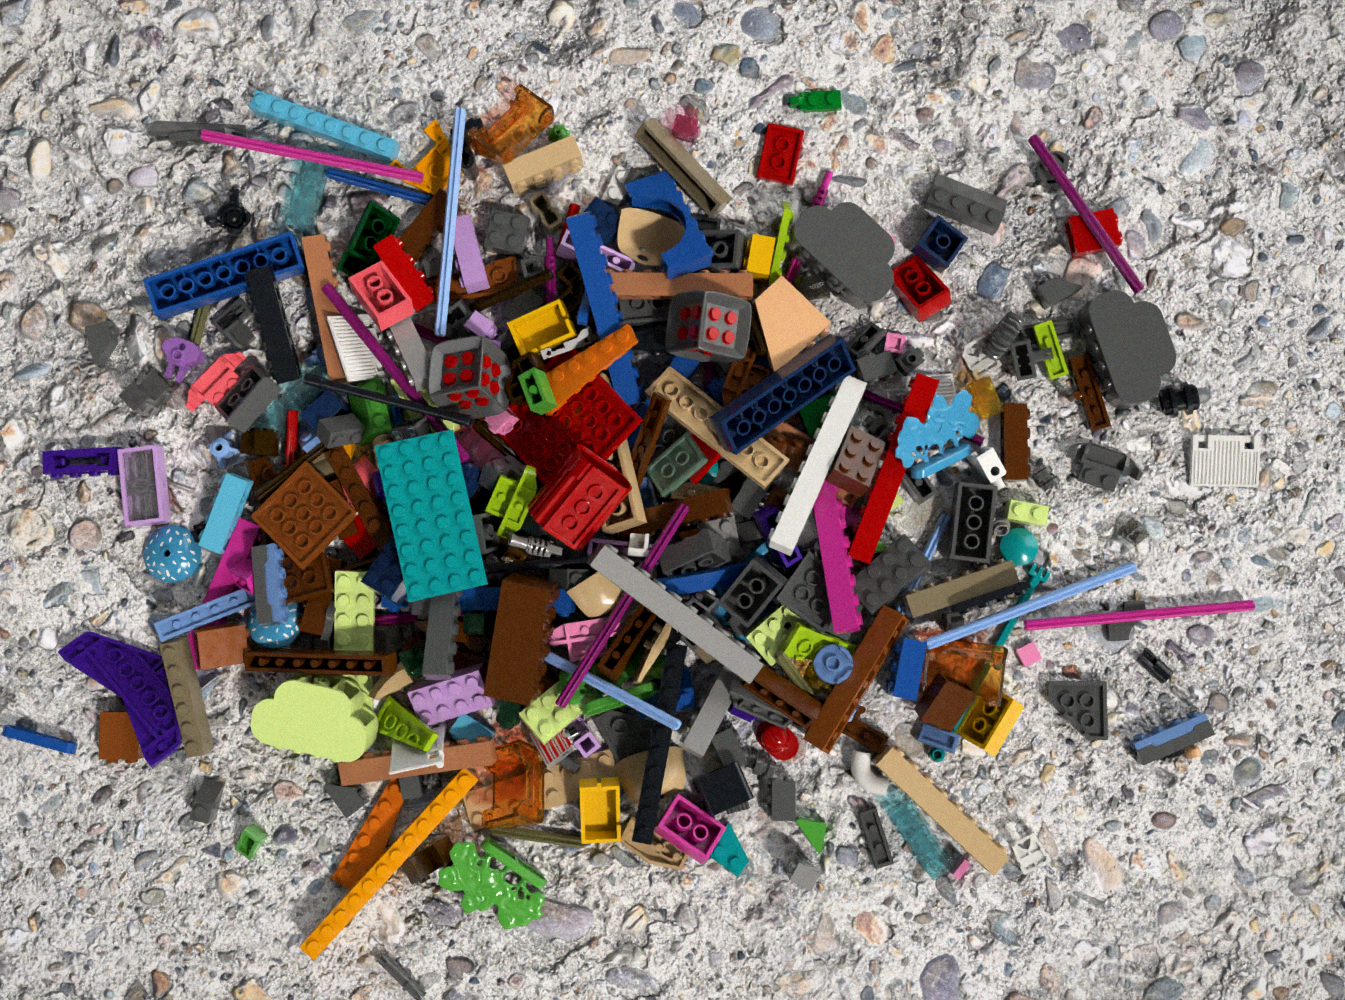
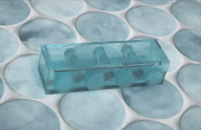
[285,160,330,234]
[260,365,334,434]
[887,798,953,881]

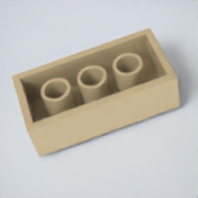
[502,135,584,196]

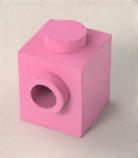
[484,406,519,436]

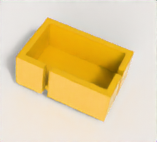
[507,299,578,356]
[579,777,621,844]

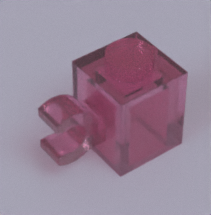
[672,105,701,143]

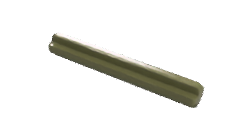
[774,650,819,701]

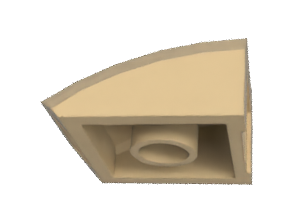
[368,660,419,700]

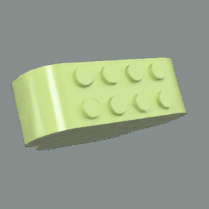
[250,673,379,762]

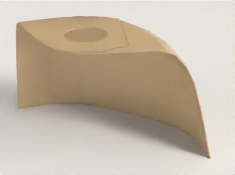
[617,208,685,266]
[567,554,628,619]
[613,746,686,804]

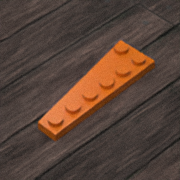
[545,324,638,416]
[331,778,404,889]

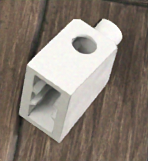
[966,446,1006,490]

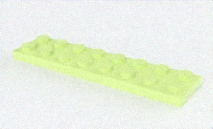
[334,570,375,712]

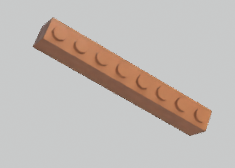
[301,234,352,384]
[607,269,753,300]
[338,735,498,786]

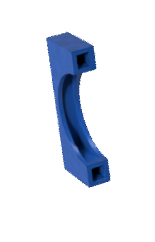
[625,171,714,280]

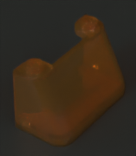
[467,84,554,164]
[922,640,1008,707]
[481,739,544,829]

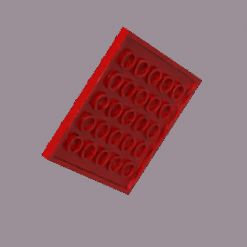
[498,346,643,484]

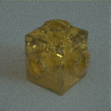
[803,662,833,690]

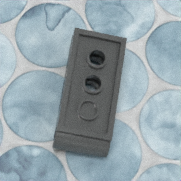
[616,299,672,328]

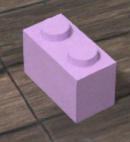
[464,310,499,340]

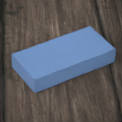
[917,723,961,755]

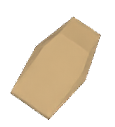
[632,622,672,685]
[620,816,689,870]

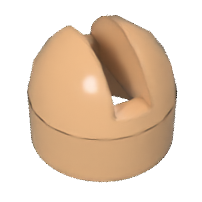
[1184,744,1202,759]

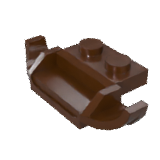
[722,346,772,407]

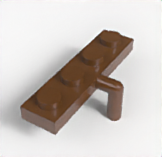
[1068,354,1111,432]
[819,699,889,754]

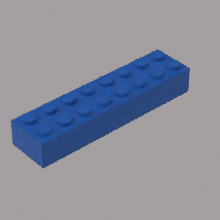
[143,231,308,320]

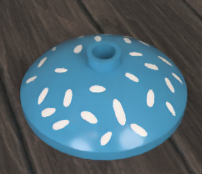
[143,525,202,583]
[247,602,304,649]

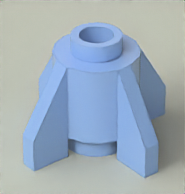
[205,431,245,469]

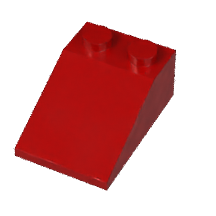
[892,255,951,323]

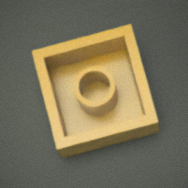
[743,234,776,284]

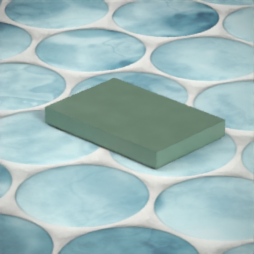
[646,432,708,498]

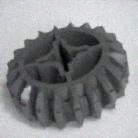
[982,311,1024,361]

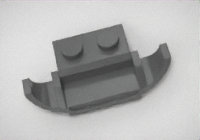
[1066,442,1143,492]

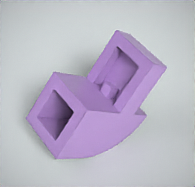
[564,716,601,758]

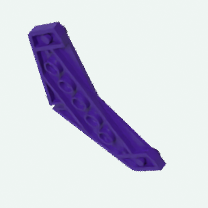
[58,631,182,769]

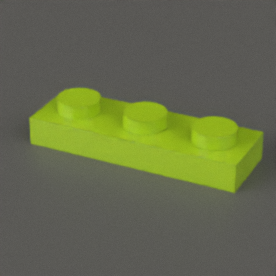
[1032,320,1069,380]

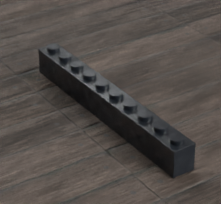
[632,642,687,845]

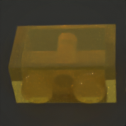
[965,376,1004,422]

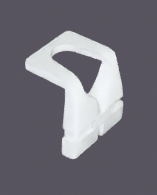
[961,335,1002,381]
[1010,832,1051,875]

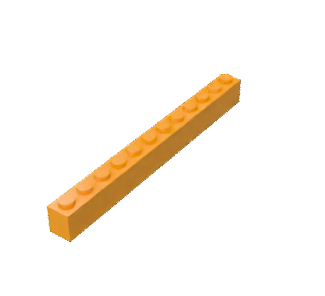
[299,768,479,960]

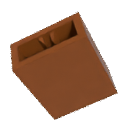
[193,621,251,671]
[99,711,144,763]

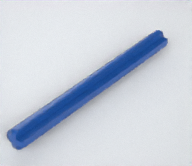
[326,167,433,205]

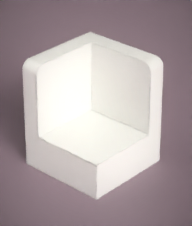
[627,533,650,558]

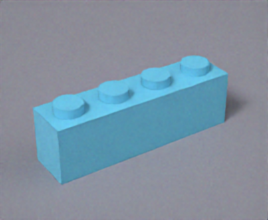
[198,473,254,554]

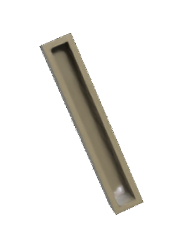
[634,117,732,217]
[900,558,1020,619]
[159,636,215,758]

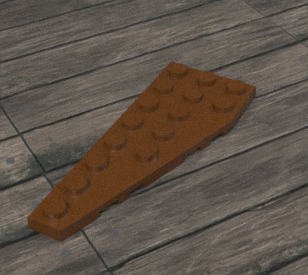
[248,456,334,606]

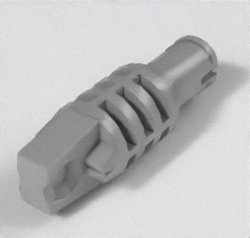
[508,534,563,559]

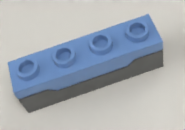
[251,543,289,627]
[1128,710,1215,765]

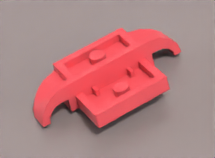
[185,351,246,412]

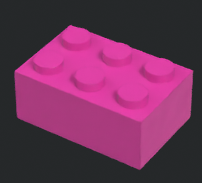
[654,793,727,864]

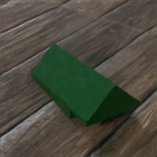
[335,200,400,279]

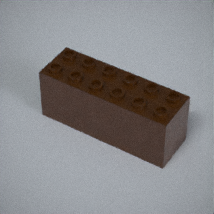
[483,573,560,706]

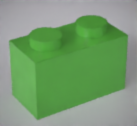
[518,367,558,415]

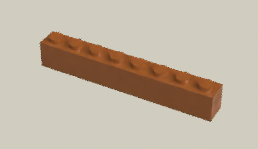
[803,605,909,754]

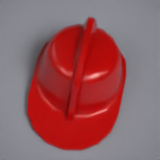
[756,721,799,761]

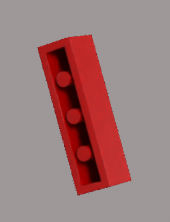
[373,234,437,313]

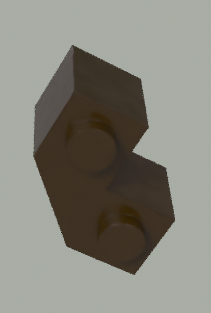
[556,260,585,318]
[505,351,547,406]
[240,428,280,457]
[401,835,454,885]

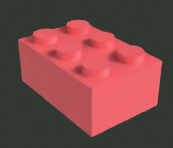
[348,260,415,331]

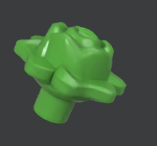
[548,125,570,143]

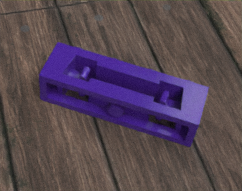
[42,447,125,479]

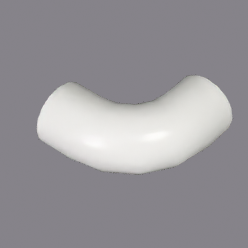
[851,750,888,796]

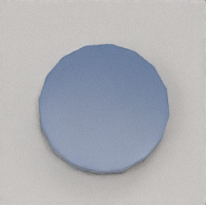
[813,644,853,684]

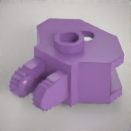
[161,337,206,383]

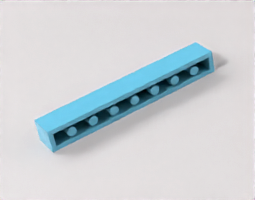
[249,90,400,163]

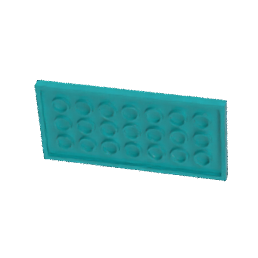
[374,429,488,603]

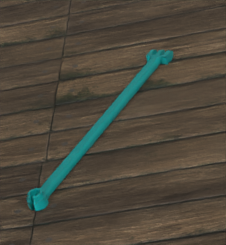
[928,562,1051,762]

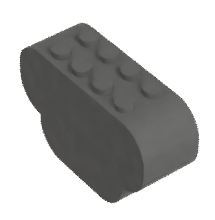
[788,202,895,309]
[1078,290,1176,409]

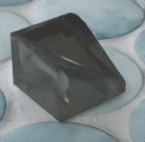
[1119,517,1150,547]

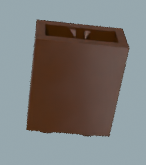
[914,671,977,732]

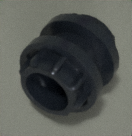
[1159,382,1200,418]

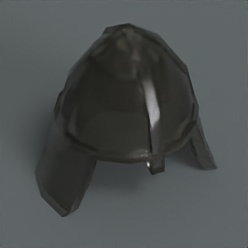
[791,269,831,301]

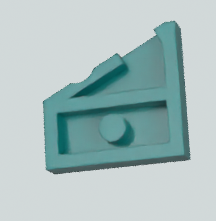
[710,822,749,877]

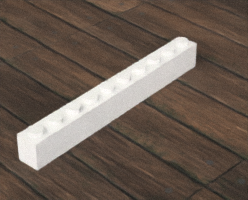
[767,376,867,556]

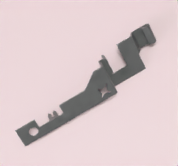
[540,326,600,360]

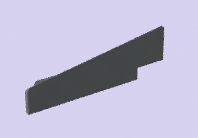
[149,121,247,147]
[729,679,803,730]

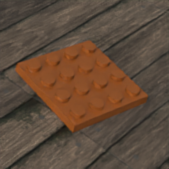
[251,461,359,570]

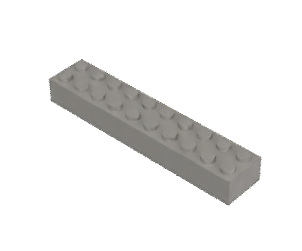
[586,543,764,684]

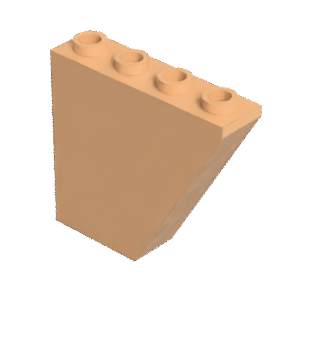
[753,275,831,374]

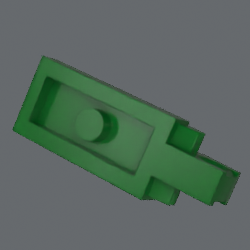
[789,90,842,113]

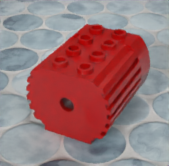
[527,444,632,551]

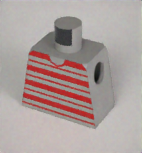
[529,726,579,770]

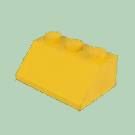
[955,683,1024,757]

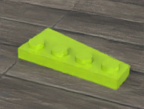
[768,201,794,284]
[781,622,857,662]
[377,695,438,752]

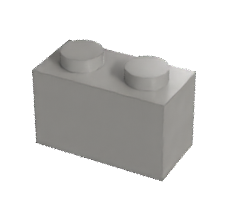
[786,856,820,892]

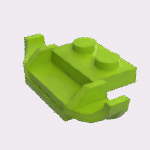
[485,465,537,539]

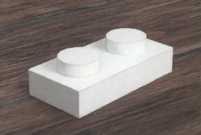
[602,165,630,208]

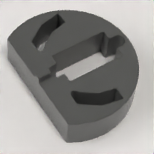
[1035,151,1070,191]

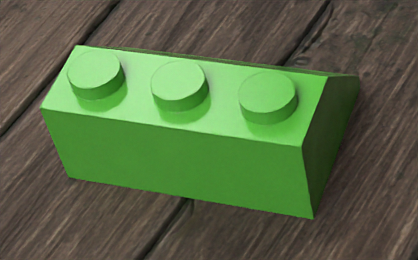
[348,377,394,447]

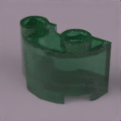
[398,642,426,679]

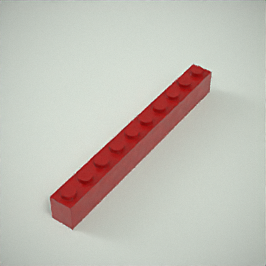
[847,373,940,564]

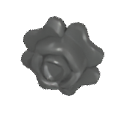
[423,773,442,791]

